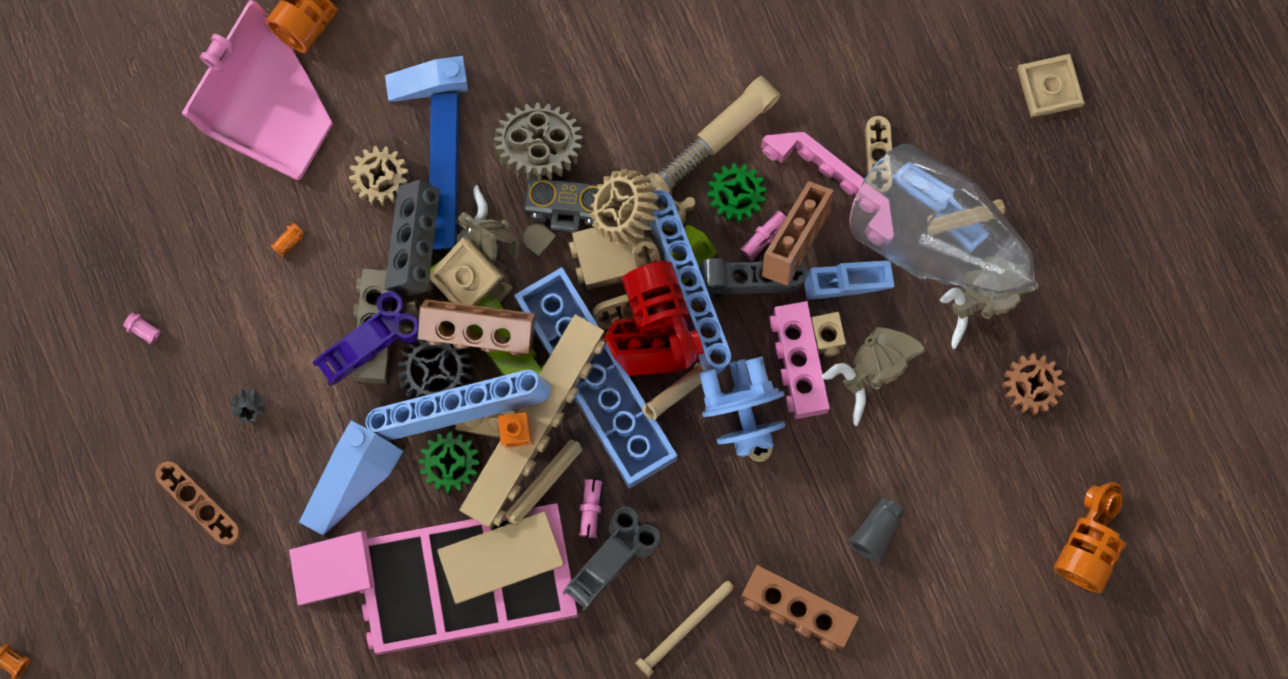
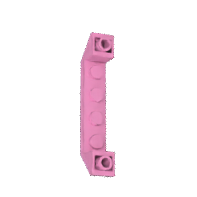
[761,132,894,247]

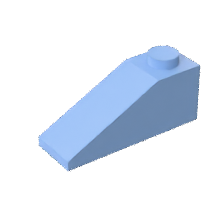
[385,56,469,102]

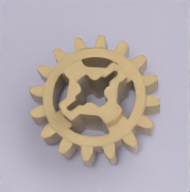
[349,146,409,206]

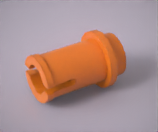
[270,223,305,258]

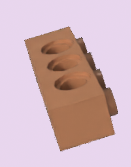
[762,181,833,286]
[418,299,536,356]
[740,565,859,651]

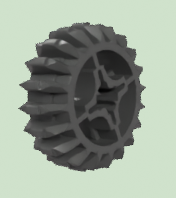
[397,339,473,398]

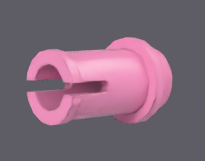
[123,313,161,345]

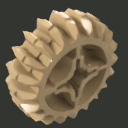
[589,169,660,245]

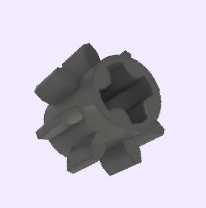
[231,388,265,422]

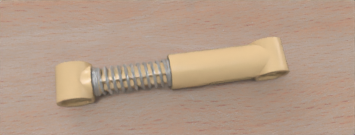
[646,75,781,207]

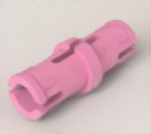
[740,211,786,261]
[579,479,603,538]

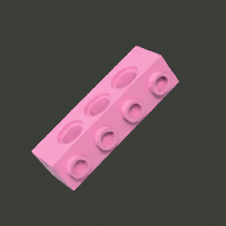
[769,301,830,419]

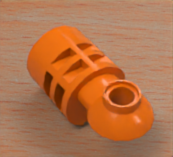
[265,0,338,53]
[1053,482,1127,594]

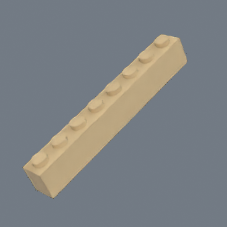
[460,314,607,529]

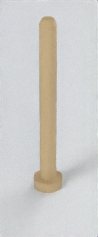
[635,581,734,677]

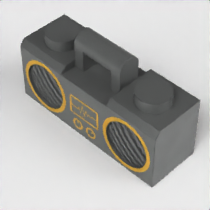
[525,178,599,232]

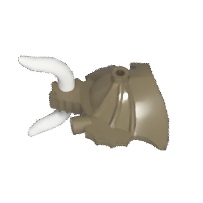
[457,185,519,271]
[940,256,1039,349]
[822,327,926,426]

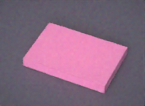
[289,531,375,605]

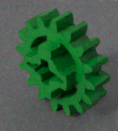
[707,163,766,223]
[418,432,480,494]

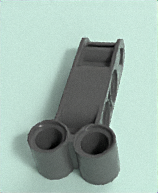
[699,258,807,299]
[563,507,660,612]

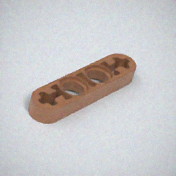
[155,461,241,546]

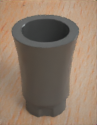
[847,498,905,563]

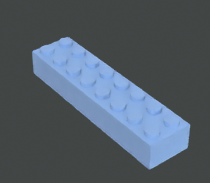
[514,267,677,489]

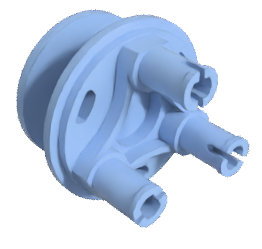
[699,357,785,457]

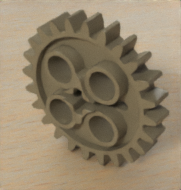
[494,103,583,182]

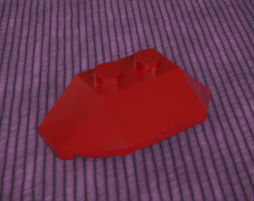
[604,318,706,376]

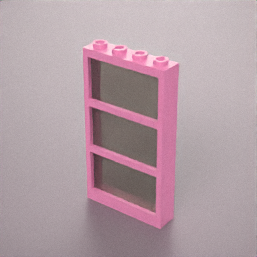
[360,503,578,655]

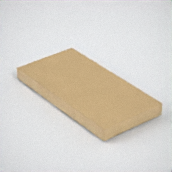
[437,511,564,604]

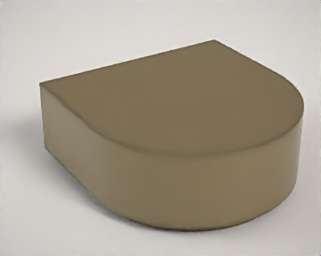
[523,224,556,258]

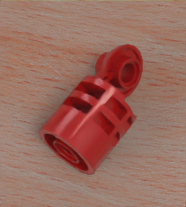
[622,261,703,369]

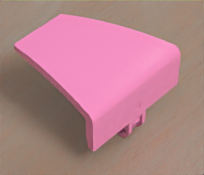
[182,0,333,181]

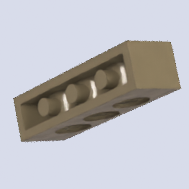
[351,269,396,385]

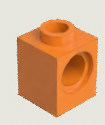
[498,412,534,449]

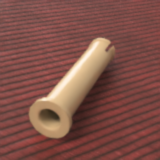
[642,362,705,420]

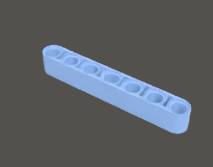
[650,190,731,374]
[365,370,551,440]

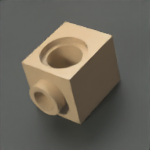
[811,312,846,357]

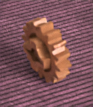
[1002,354,1065,415]

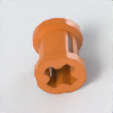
[0,643,31,679]

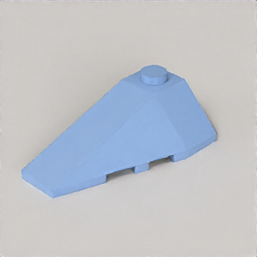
[299,420,403,536]

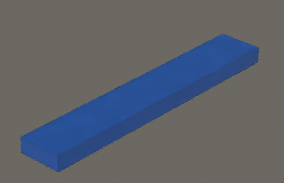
[429,93,460,252]

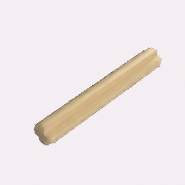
[505,440,582,525]

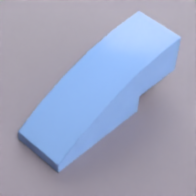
[804,261,895,300]

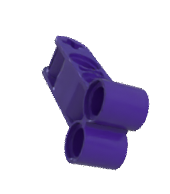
[313,292,419,386]

